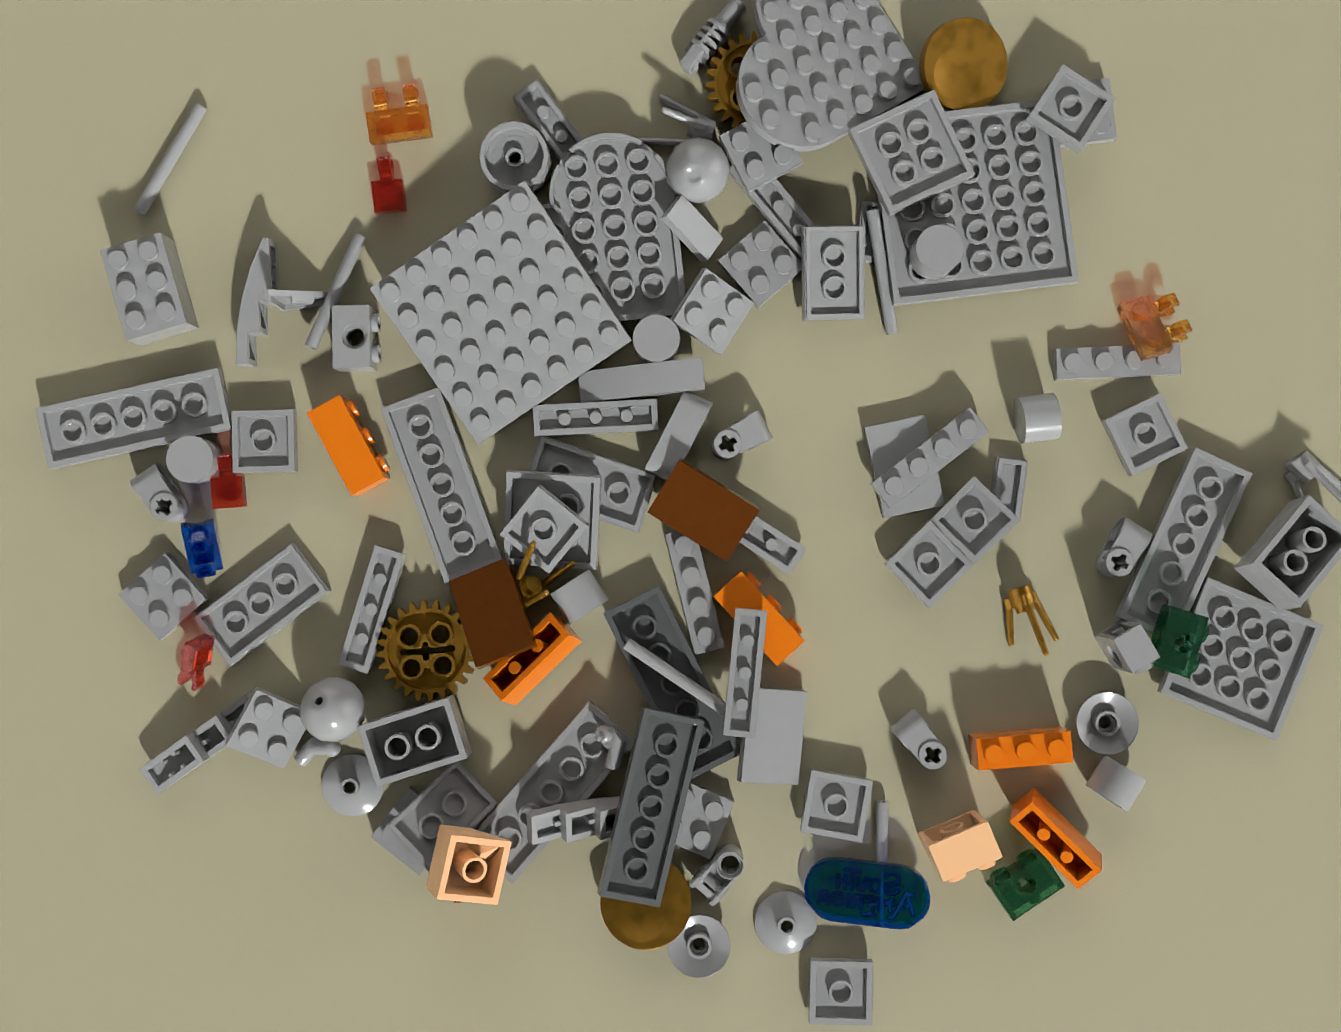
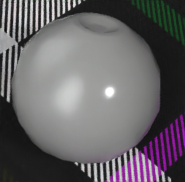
[666,137,730,203]
[300,677,367,742]

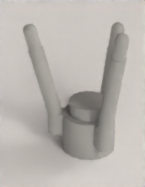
[639,95,716,146]
[1284,450,1341,503]

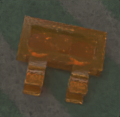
[366,83,433,146]
[1117,293,1192,361]

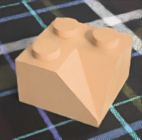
[917,809,1003,882]
[426,824,512,905]

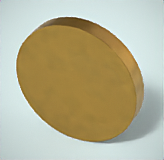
[919,17,1008,111]
[600,863,691,950]

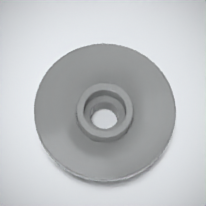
[1075,692,1139,755]
[322,754,384,816]
[755,891,817,954]
[668,914,730,978]

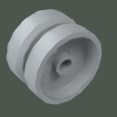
[479,121,553,195]

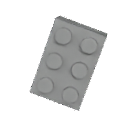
[100,233,199,346]
[1234,495,1341,611]
[357,694,473,787]

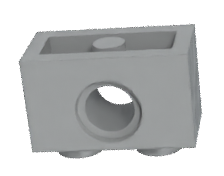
[332,305,382,372]
[1094,620,1160,674]

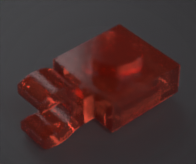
[371,156,407,214]
[210,455,247,509]
[177,633,215,691]

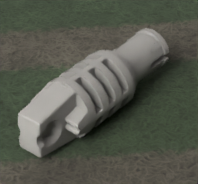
[680,0,747,76]

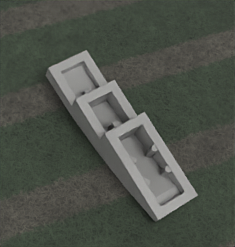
[236,238,279,368]
[578,357,705,403]
[140,693,251,794]
[526,796,620,845]

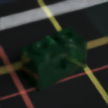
[1151,605,1209,679]
[985,848,1065,921]

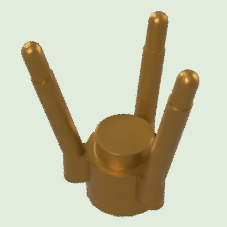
[514,541,576,608]
[1003,584,1059,656]

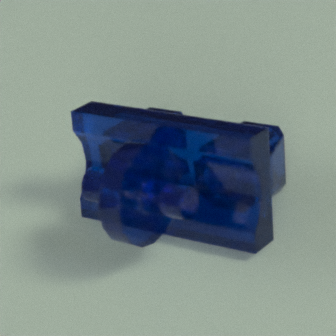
[181,518,223,578]

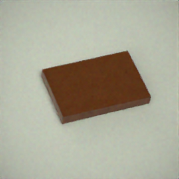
[647,458,760,561]
[449,558,537,669]

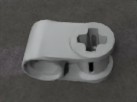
[711,410,773,460]
[130,462,189,522]
[1096,517,1152,577]
[890,708,947,770]
[688,844,744,906]

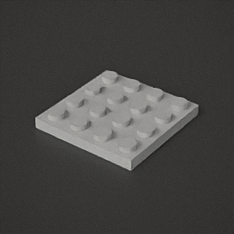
[1157,577,1324,741]

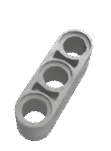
[645,391,713,481]

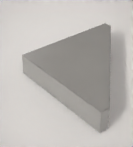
[263,289,328,312]

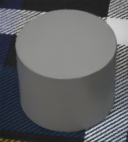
[909,224,964,279]
[633,314,680,363]
[1013,393,1062,444]
[166,435,225,484]
[550,569,609,625]
[1086,755,1147,812]

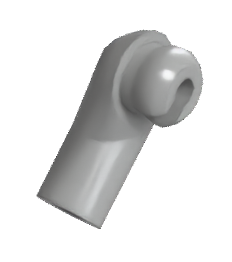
[595,724,625,770]
[294,736,341,767]

